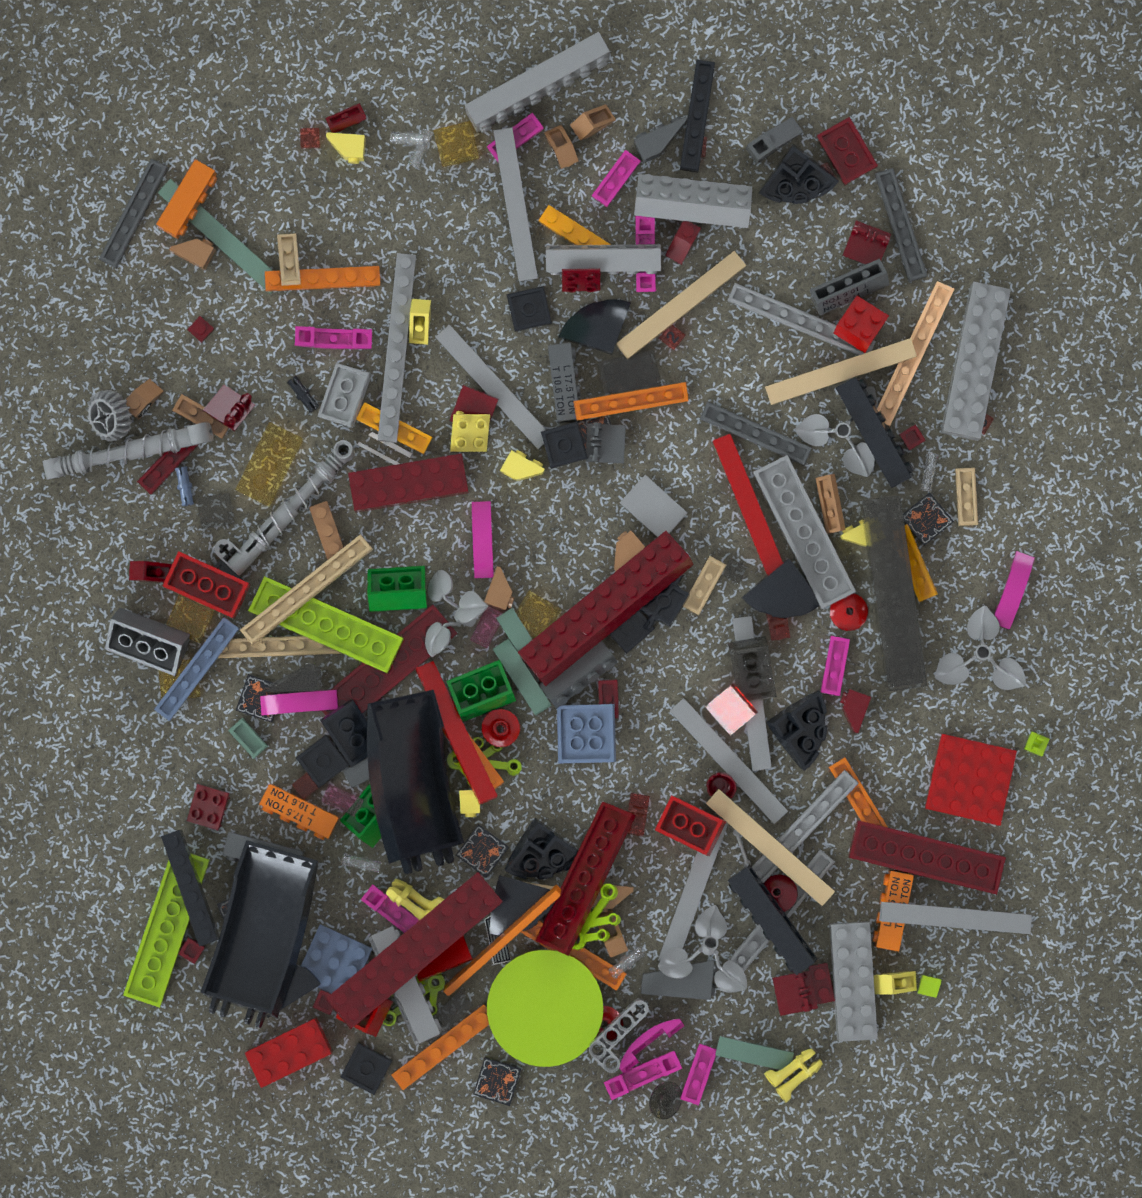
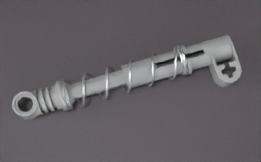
[42,422,214,480]
[214,440,355,576]

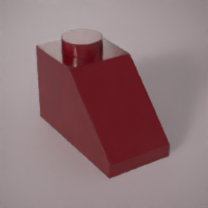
[665,221,701,265]
[129,561,172,583]
[840,689,871,734]

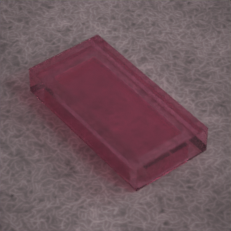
[470,607,503,648]
[321,784,364,817]

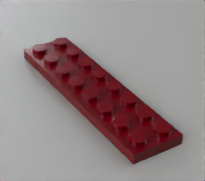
[322,604,458,716]
[535,801,636,956]
[848,820,1006,895]

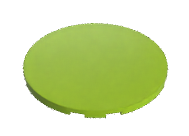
[487,950,603,1067]

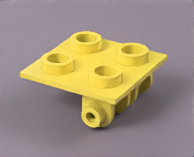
[450,411,490,452]

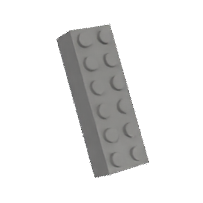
[634,174,752,228]
[829,921,878,1042]
[368,926,441,1046]

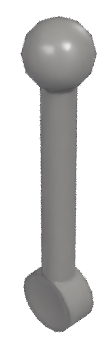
[733,830,751,867]

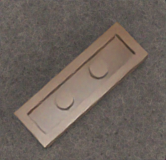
[172,394,229,439]
[815,474,846,534]
[309,501,344,560]

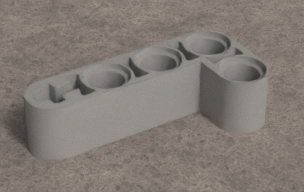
[589,999,649,1073]

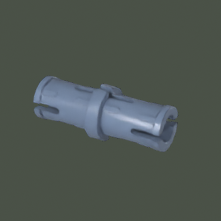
[175,466,194,506]

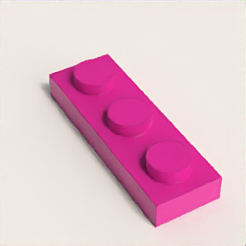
[487,113,544,163]
[592,150,641,207]
[820,636,850,696]
[680,1043,716,1105]

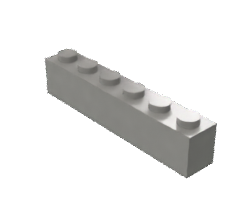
[546,244,661,275]

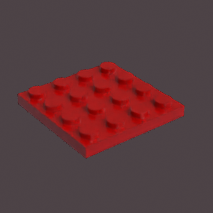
[924,734,1017,826]

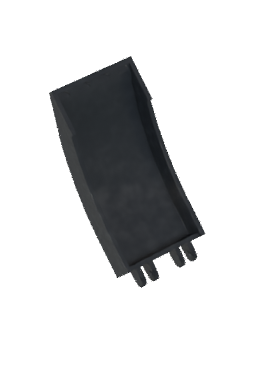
[367,690,464,875]
[200,840,318,1028]

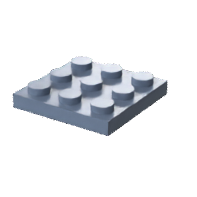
[557,704,616,763]
[301,924,372,994]

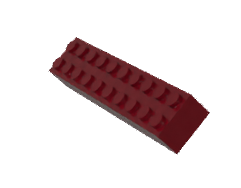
[518,531,694,687]
[326,872,503,1029]

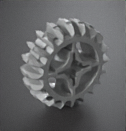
[86,390,133,442]

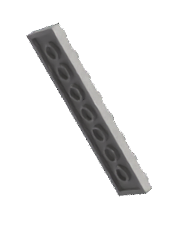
[753,455,856,609]

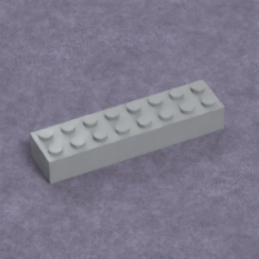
[465,32,610,133]
[941,281,1011,441]

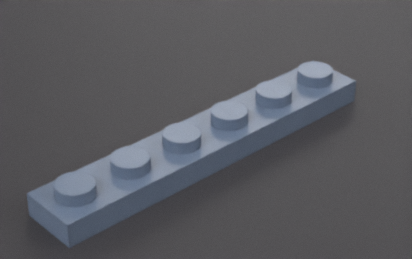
[154,617,240,721]

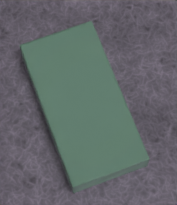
[228,718,268,759]

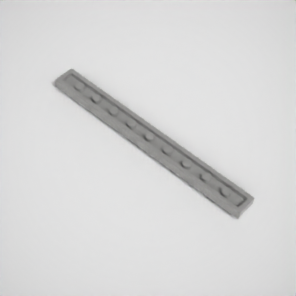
[378,253,416,443]

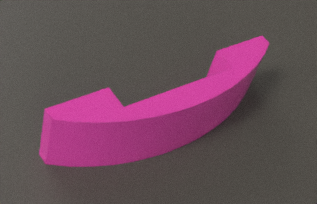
[635,216,656,292]
[295,326,372,349]
[472,501,494,578]
[994,551,1035,629]
[260,690,338,715]
[361,884,419,933]
[619,1019,684,1074]
[604,1051,682,1100]

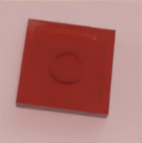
[705,683,758,736]

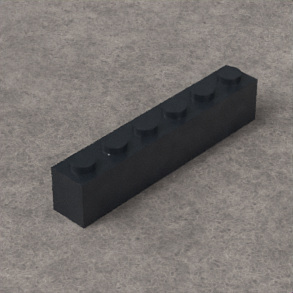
[836,375,914,488]
[161,829,219,947]
[728,864,818,975]

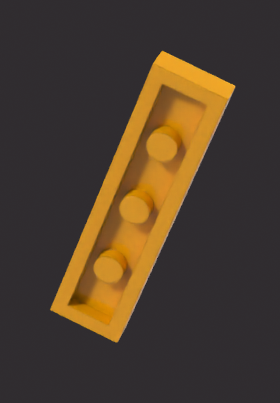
[538,205,611,245]
[356,402,433,455]
[889,524,938,602]

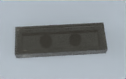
[427,991,473,1045]

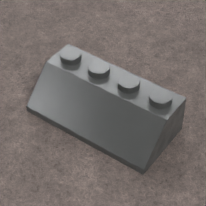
[105,608,190,676]

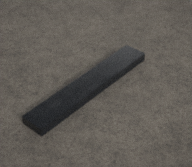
[680,59,715,173]

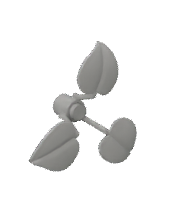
[795,387,878,477]
[425,570,489,657]
[934,606,1026,690]
[658,905,747,993]

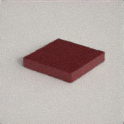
[449,385,499,424]

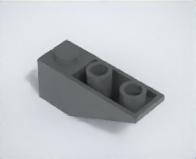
[634,116,687,164]
[746,117,803,165]

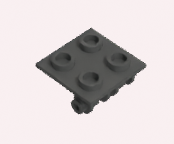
[586,423,626,464]

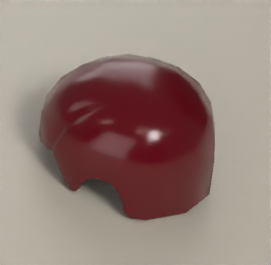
[706,772,737,799]

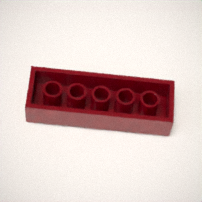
[348,453,468,513]

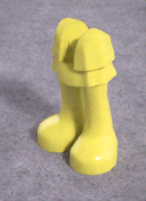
[386,879,444,920]
[764,1048,823,1103]

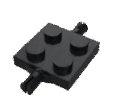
[640,575,690,631]

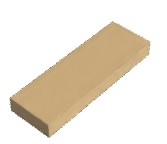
[277,233,301,286]
[955,468,978,526]
[683,556,726,615]

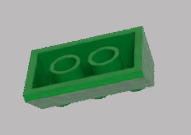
[367,566,427,612]
[446,660,516,722]
[340,784,382,848]

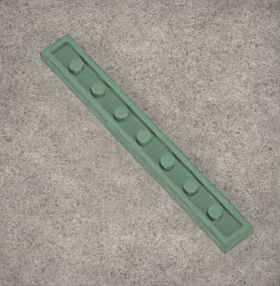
[158,179,274,294]

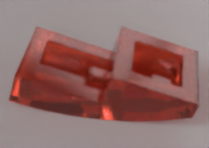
[766,614,790,641]
[627,793,650,836]

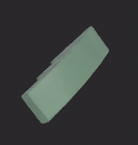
[493,639,552,716]
[715,1036,794,1070]

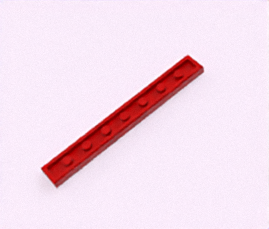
[712,434,783,575]
[416,661,498,805]

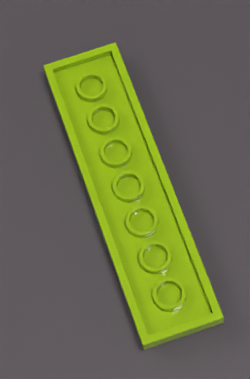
[248,576,404,674]
[123,854,210,1008]

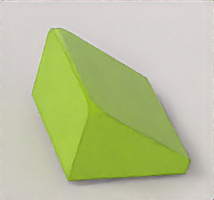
[917,974,942,998]

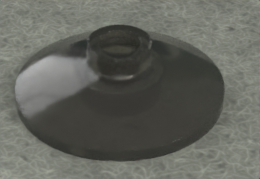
[649,1081,682,1120]

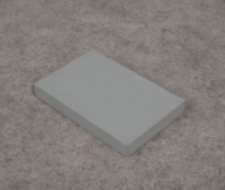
[317,363,372,428]
[620,475,687,537]

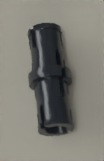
[287,376,319,413]

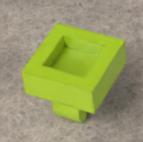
[1024,731,1050,757]

